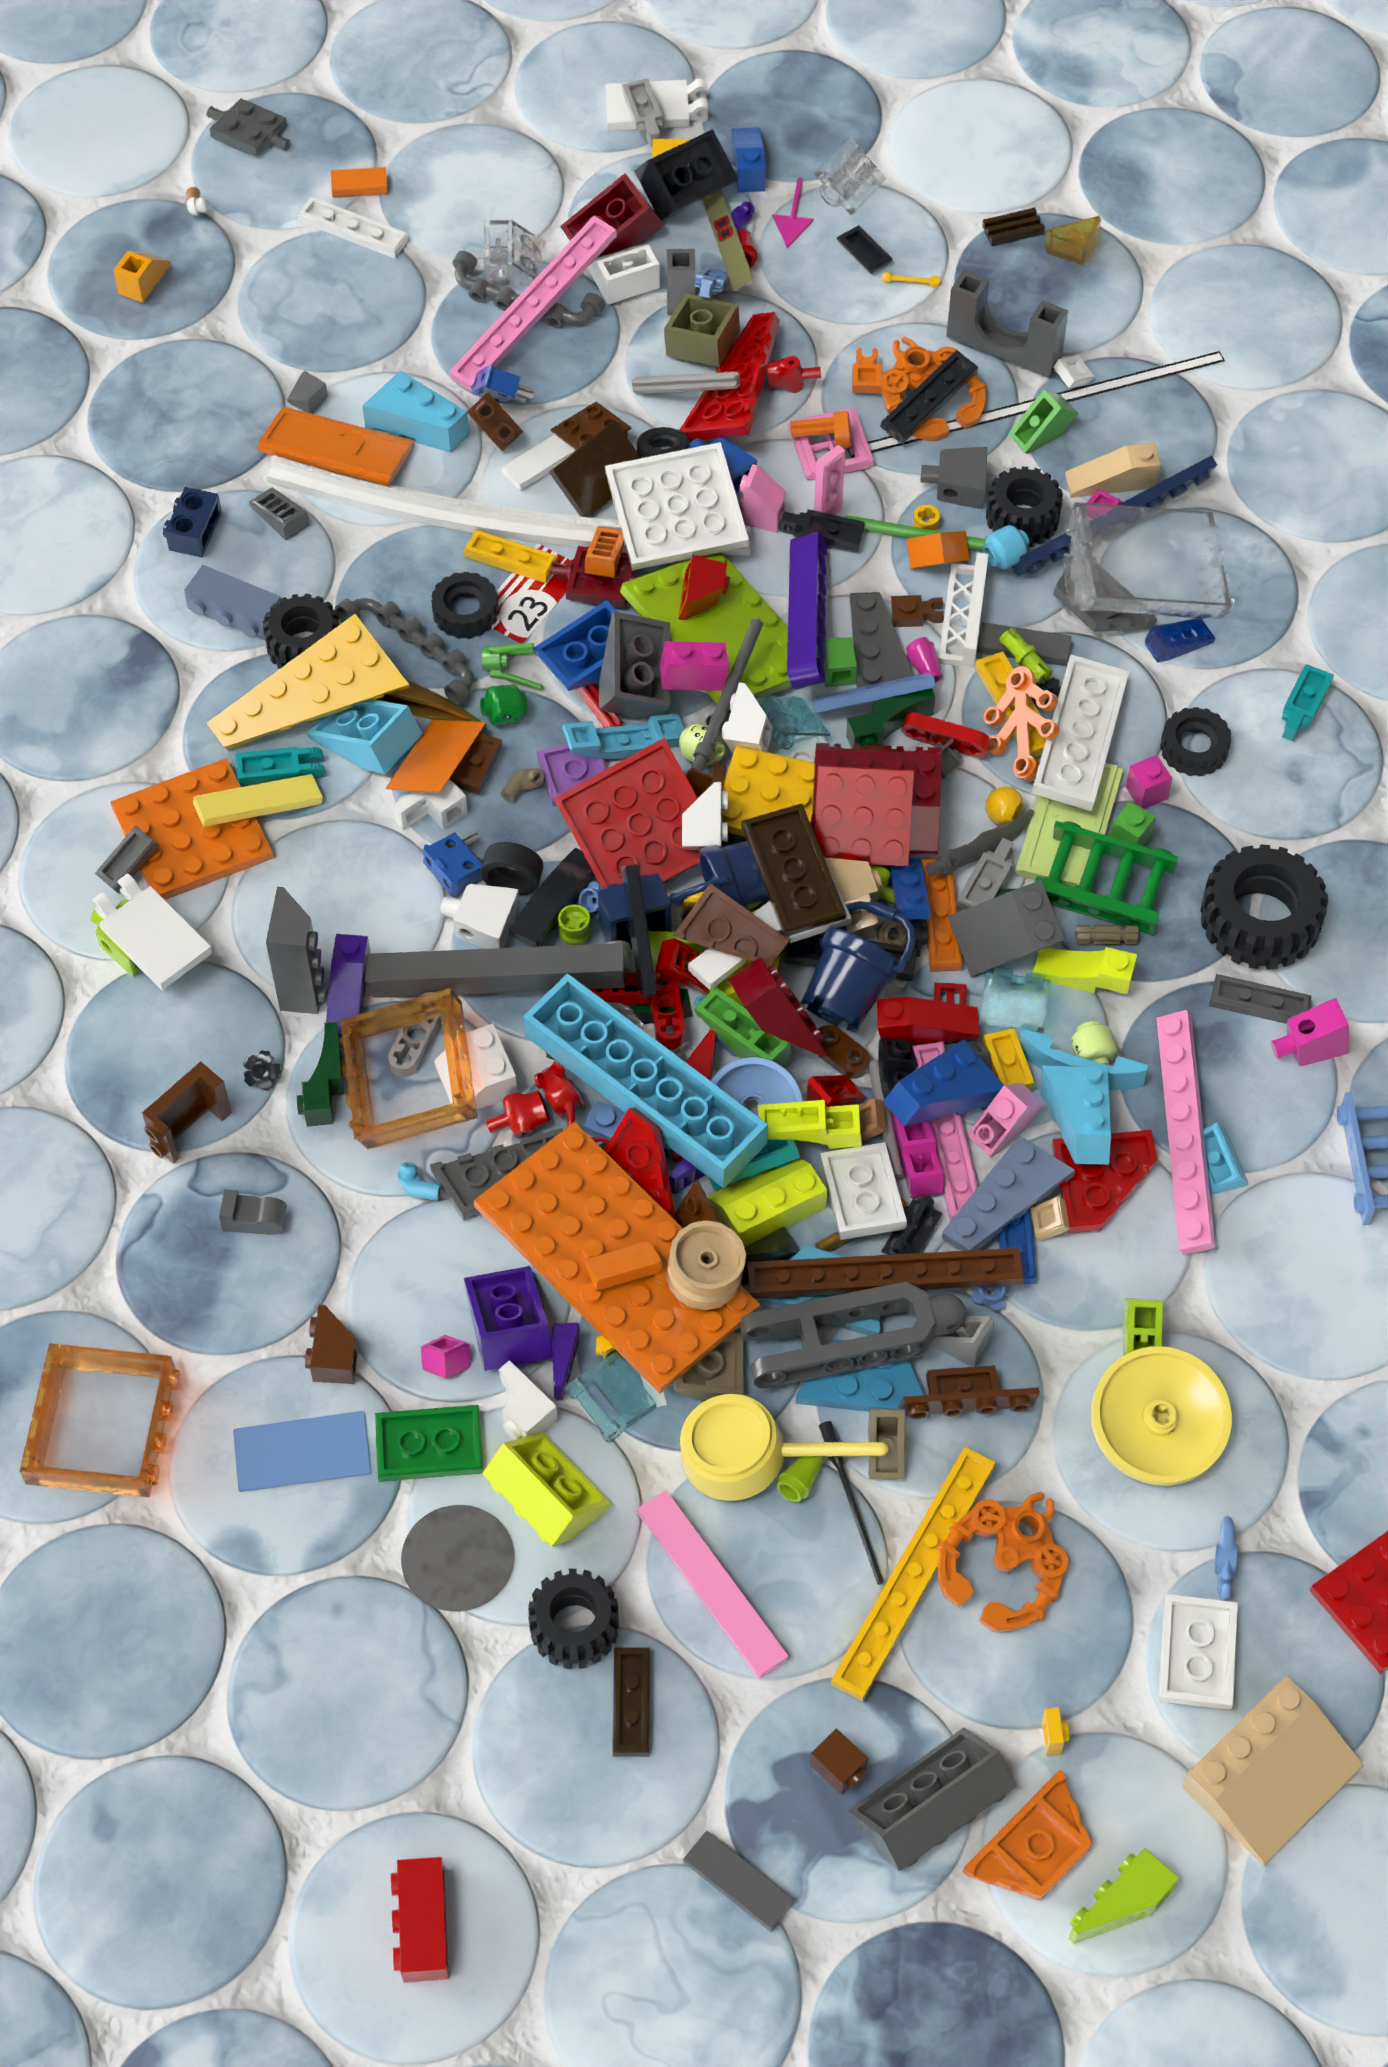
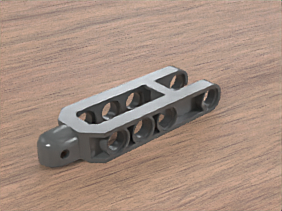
[739,1282,965,1388]

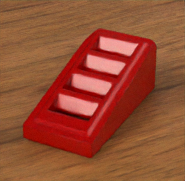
[655,938,710,995]

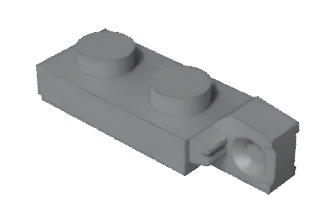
[622,78,664,147]
[956,838,1014,910]

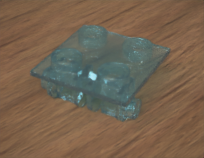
[754,695,830,750]

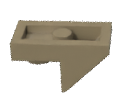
[868,1408,905,1479]

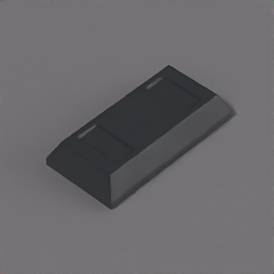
[836,225,893,274]

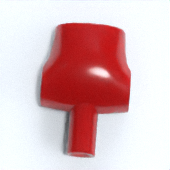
[767,356,821,393]
[486,1090,550,1138]

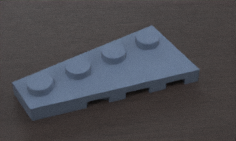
[942,1135,1075,1251]

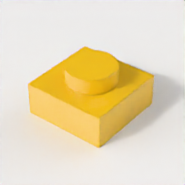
[1041,1707,1069,1756]

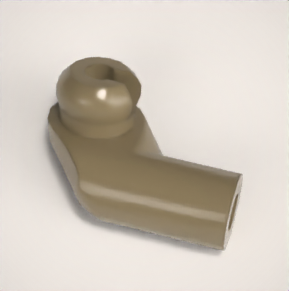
[501,768,545,802]

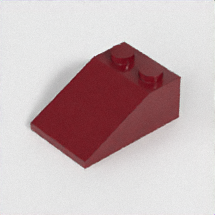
[560,173,664,258]

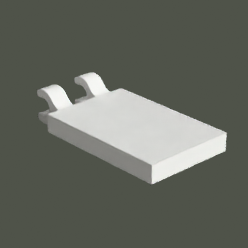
[605,79,708,131]
[92,873,213,991]

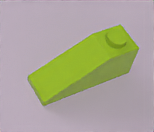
[1123,1298,1163,1356]

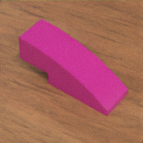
[890,1110,943,1198]

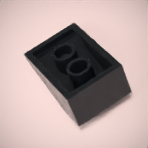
[634,129,739,220]

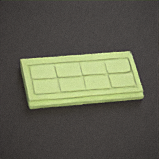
[1015,763,1124,887]

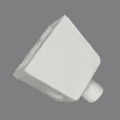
[440,884,520,949]

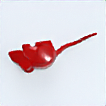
[534,1062,609,1144]

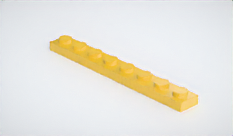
[831,1446,996,1702]

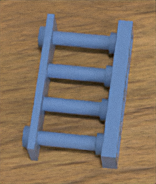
[1337,1092,1388,1225]

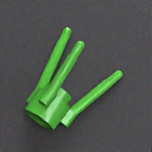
[482,643,543,690]

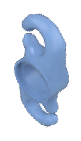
[1215,1516,1237,1601]

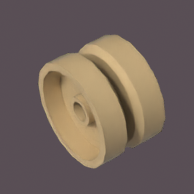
[666,1220,746,1310]

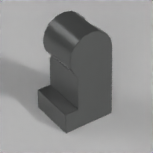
[219,1189,287,1235]

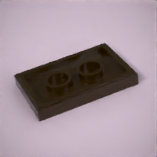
[548,421,641,517]

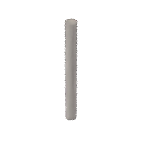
[868,1060,904,1181]

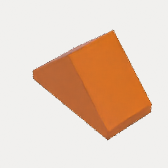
[906,530,969,569]

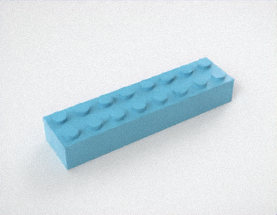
[523,973,768,1188]

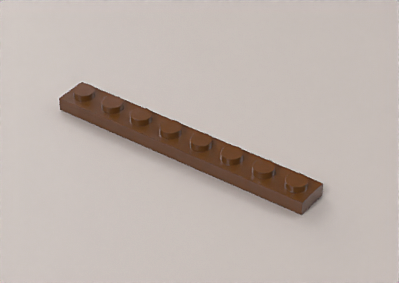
[747,1248,1023,1299]

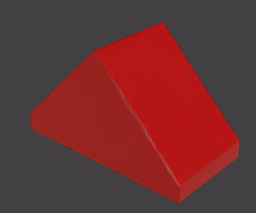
[806,1075,867,1107]

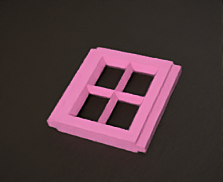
[788,408,874,480]

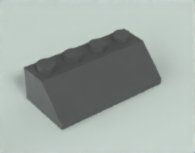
[266,887,328,1014]
[848,1727,1017,1872]

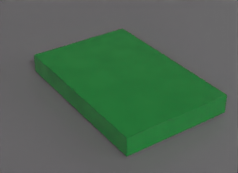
[375,1405,483,1482]

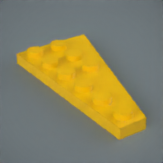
[207,614,411,750]

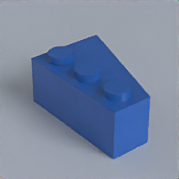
[883,1039,1004,1126]

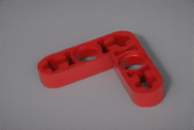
[589,971,685,1050]

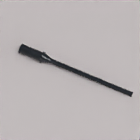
[819,1421,884,1585]

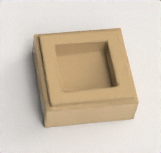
[1031,1196,1070,1241]

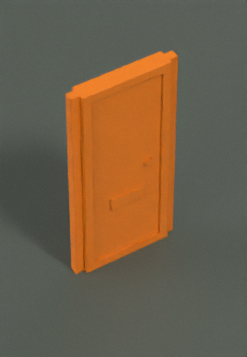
[257,407,414,486]

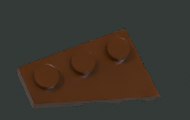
[673,883,790,966]

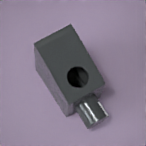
[920,447,988,509]

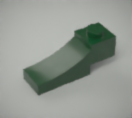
[846,688,935,749]
[297,1022,344,1127]

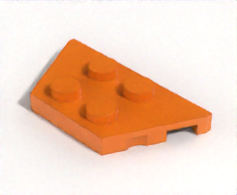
[962,1769,1092,1901]

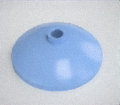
[711,1057,802,1117]

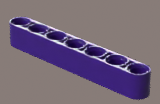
[787,531,827,690]

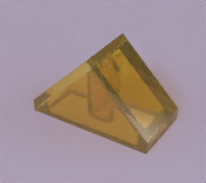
[1045,216,1101,266]

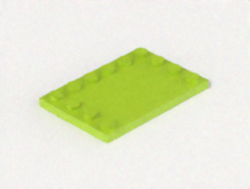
[620,552,792,711]

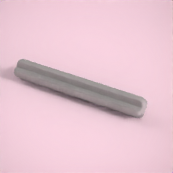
[632,372,741,394]

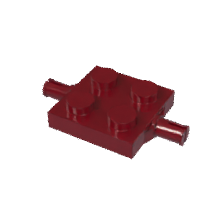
[550,545,641,608]

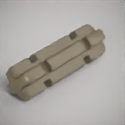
[1075,925,1139,944]

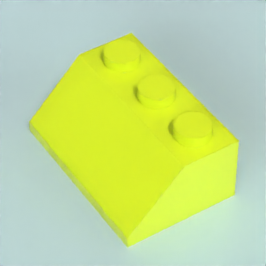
[707,1158,827,1247]
[482,1432,612,1547]

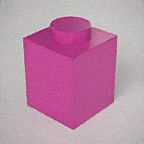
[1126,755,1172,809]

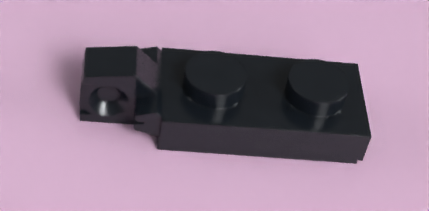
[780,509,865,552]

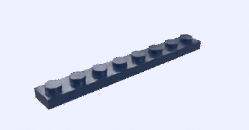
[1011,455,1217,577]

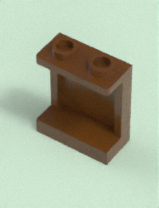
[142,1061,232,1163]

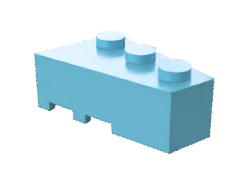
[362,370,469,452]
[1040,1066,1111,1165]

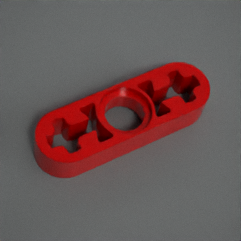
[901,713,991,758]

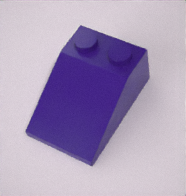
[464,1266,552,1371]

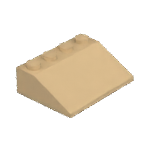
[1182,1676,1363,1866]

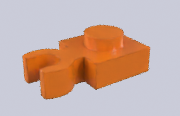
[852,348,882,394]

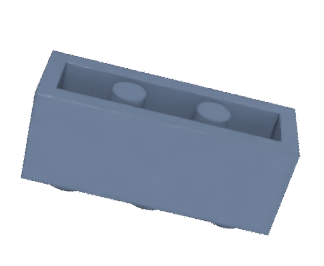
[184,564,281,640]

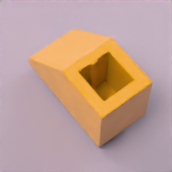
[113,251,171,303]

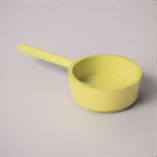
[680,1394,889,1501]

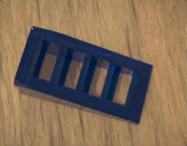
[1145,617,1216,663]

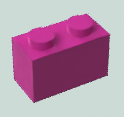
[659,641,729,691]

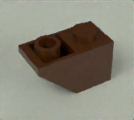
[305,1305,358,1384]

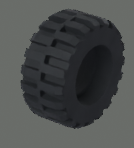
[1200,844,1328,970]

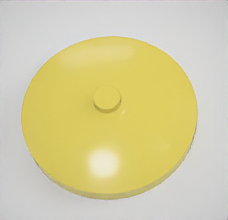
[1091,1346,1232,1486]

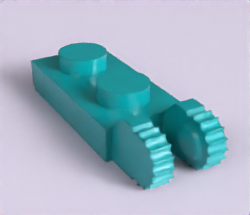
[235,747,325,786]

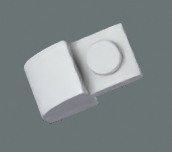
[393,779,468,830]

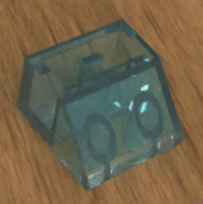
[979,968,1051,1033]

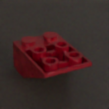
[728,958,827,1057]

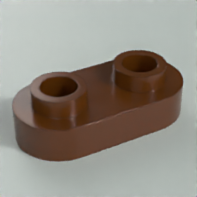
[818,1025,870,1079]

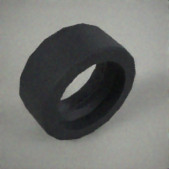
[480,842,544,895]

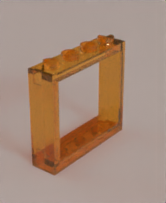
[339,988,478,1149]
[19,1343,180,1498]

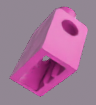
[1271,998,1349,1066]

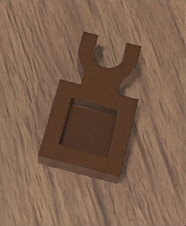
[891,595,944,627]

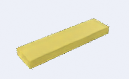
[193,774,323,827]

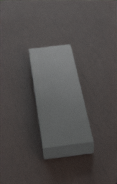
[977,622,1072,666]
[1209,974,1312,1024]
[683,1830,794,1932]

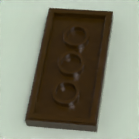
[741,803,846,937]

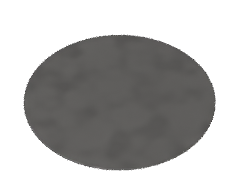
[401,1505,514,1612]

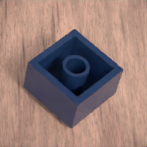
[597,873,672,950]

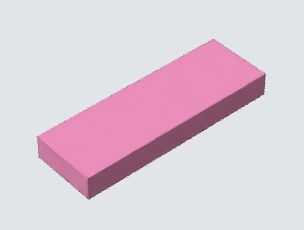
[814,445,845,515]

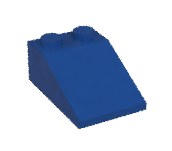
[533,600,618,691]

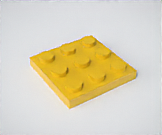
[722,745,815,837]

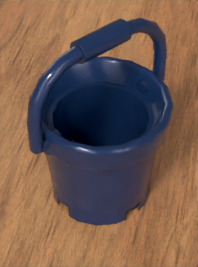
[669,841,770,912]
[800,900,916,1032]

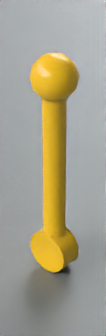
[882,272,941,288]

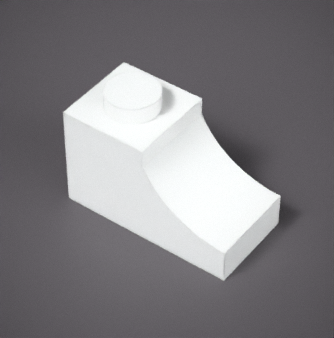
[499,1360,558,1440]

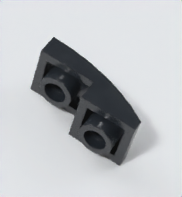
[878,1037,917,1099]

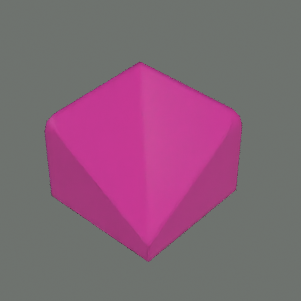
[421,1335,471,1378]

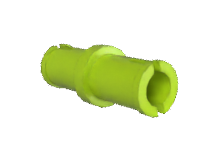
[999,627,1053,684]

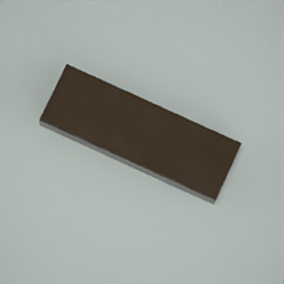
[612,1647,650,1757]

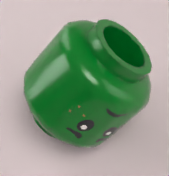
[480,684,528,725]

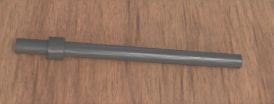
[691,618,763,771]

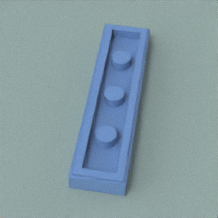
[811,672,936,713]

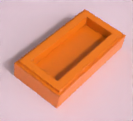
[331,167,388,197]

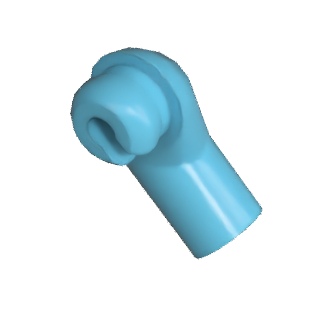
[397,1162,441,1200]

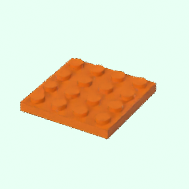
[110,758,274,900]

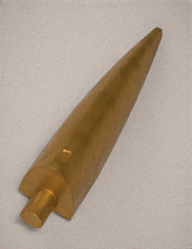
[375,679,486,729]

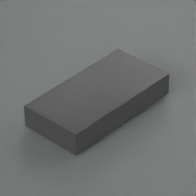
[95,825,160,894]

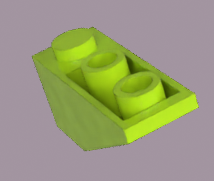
[1069,1848,1179,1944]

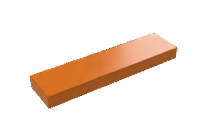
[921,858,962,972]

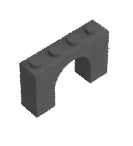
[946,270,1069,377]

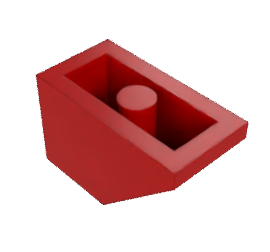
[678,554,730,620]

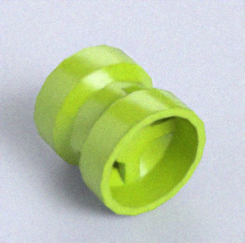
[558,904,591,945]

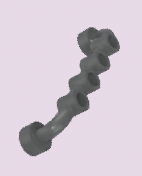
[452,250,606,328]
[335,598,474,706]

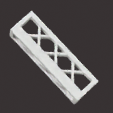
[938,552,989,667]

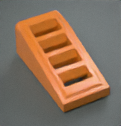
[585,526,625,578]

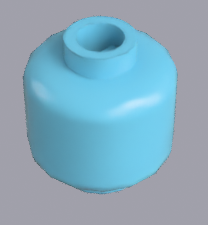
[983,525,1029,570]

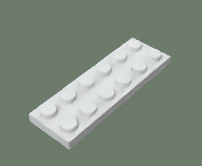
[1031,654,1129,811]

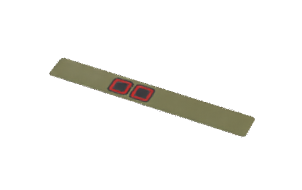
[702,189,753,291]

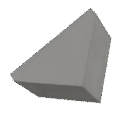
[931,1315,994,1367]

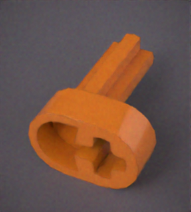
[790,410,851,449]

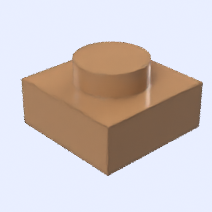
[859,1097,886,1142]

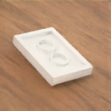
[820,1142,907,1240]
[1158,1594,1238,1710]

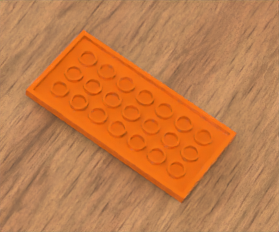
[474,1122,760,1394]

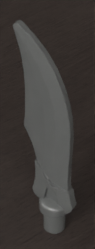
[926,809,1034,876]

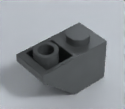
[667,249,695,315]

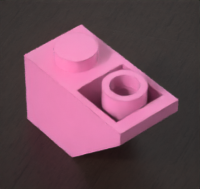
[739,464,786,533]
[967,1083,1045,1157]

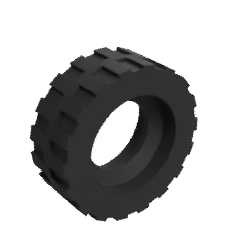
[431,572,499,639]
[1160,707,1231,777]

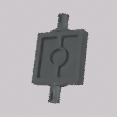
[207,98,291,156]

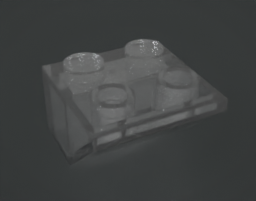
[483,220,542,286]

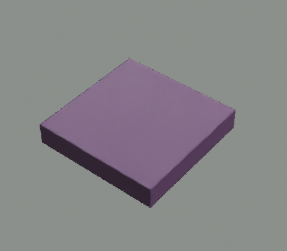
[536,744,607,806]

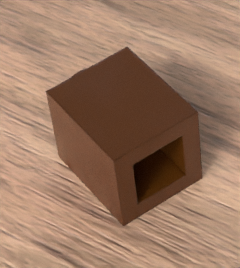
[810,1728,868,1795]

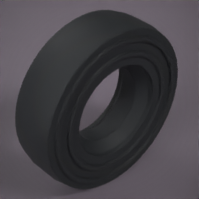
[637,427,689,458]

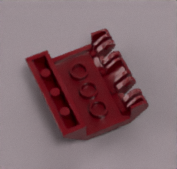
[812,743,942,855]

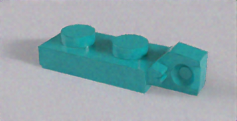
[1281,664,1334,741]
[709,1140,800,1190]

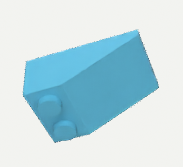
[307,699,422,774]

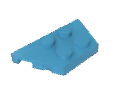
[796,1339,929,1418]

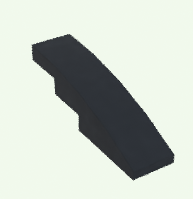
[509,848,595,947]

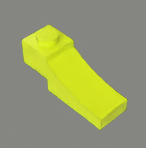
[1032,947,1137,994]
[758,1100,862,1149]

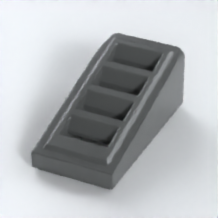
[249,487,309,541]

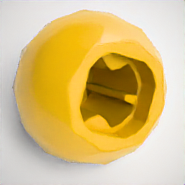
[985,786,1024,825]

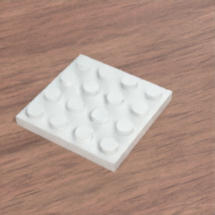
[605,442,749,571]

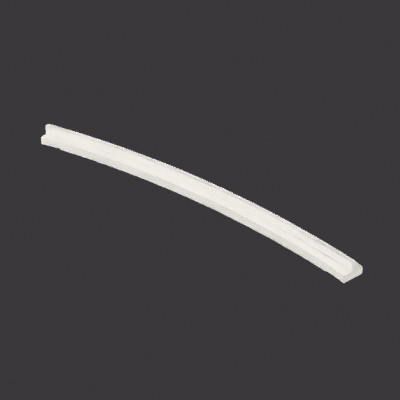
[267,455,751,556]

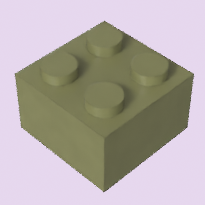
[664,293,740,367]

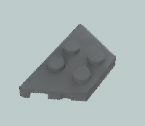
[1053,547,1158,632]

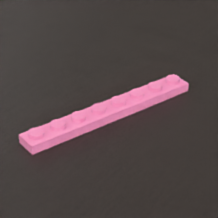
[449,216,617,392]
[1156,1010,1216,1255]

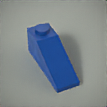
[732,127,766,193]

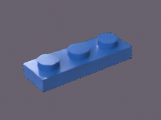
[889,857,930,920]

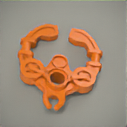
[880,337,988,441]
[936,1492,1069,1632]

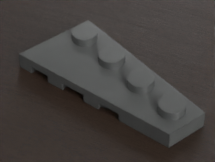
[849,592,913,688]
[430,1128,563,1221]

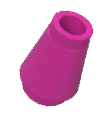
[906,637,943,683]

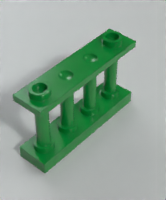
[1035,821,1178,936]

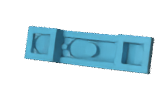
[562,714,684,759]
[1019,1028,1149,1090]

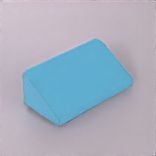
[1203,1122,1249,1195]

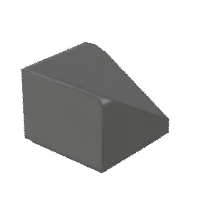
[287,371,328,413]

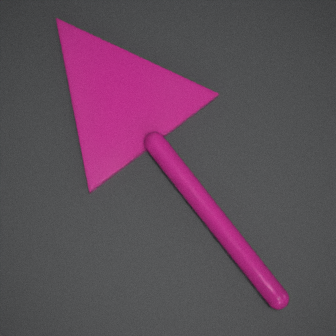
[772,177,814,249]

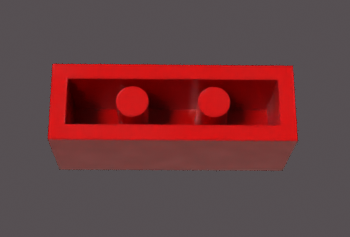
[390,1857,449,1983]

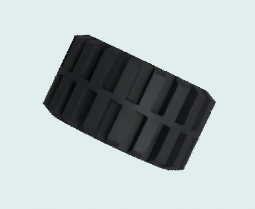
[986,466,1063,547]
[263,593,340,669]
[528,1568,619,1669]

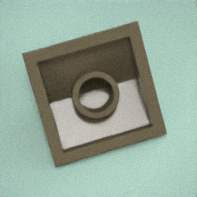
[675,1332,744,1402]

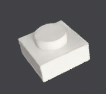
[1053,355,1094,388]

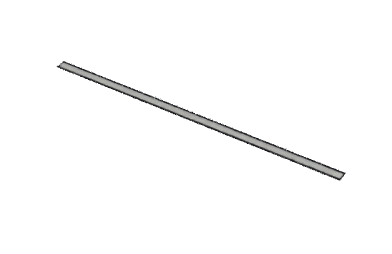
[847,351,1225,458]

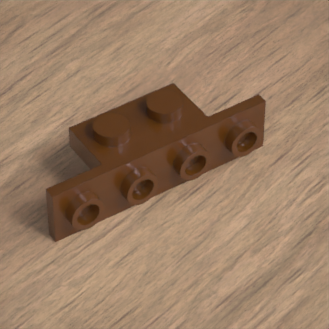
[898,1365,1040,1419]

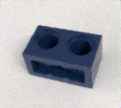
[163,487,222,558]

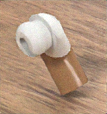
[186,187,208,216]

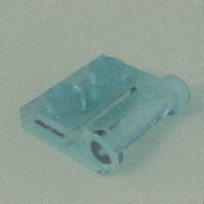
[565,1352,656,1443]

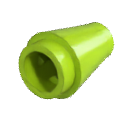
[777,1456,823,1502]

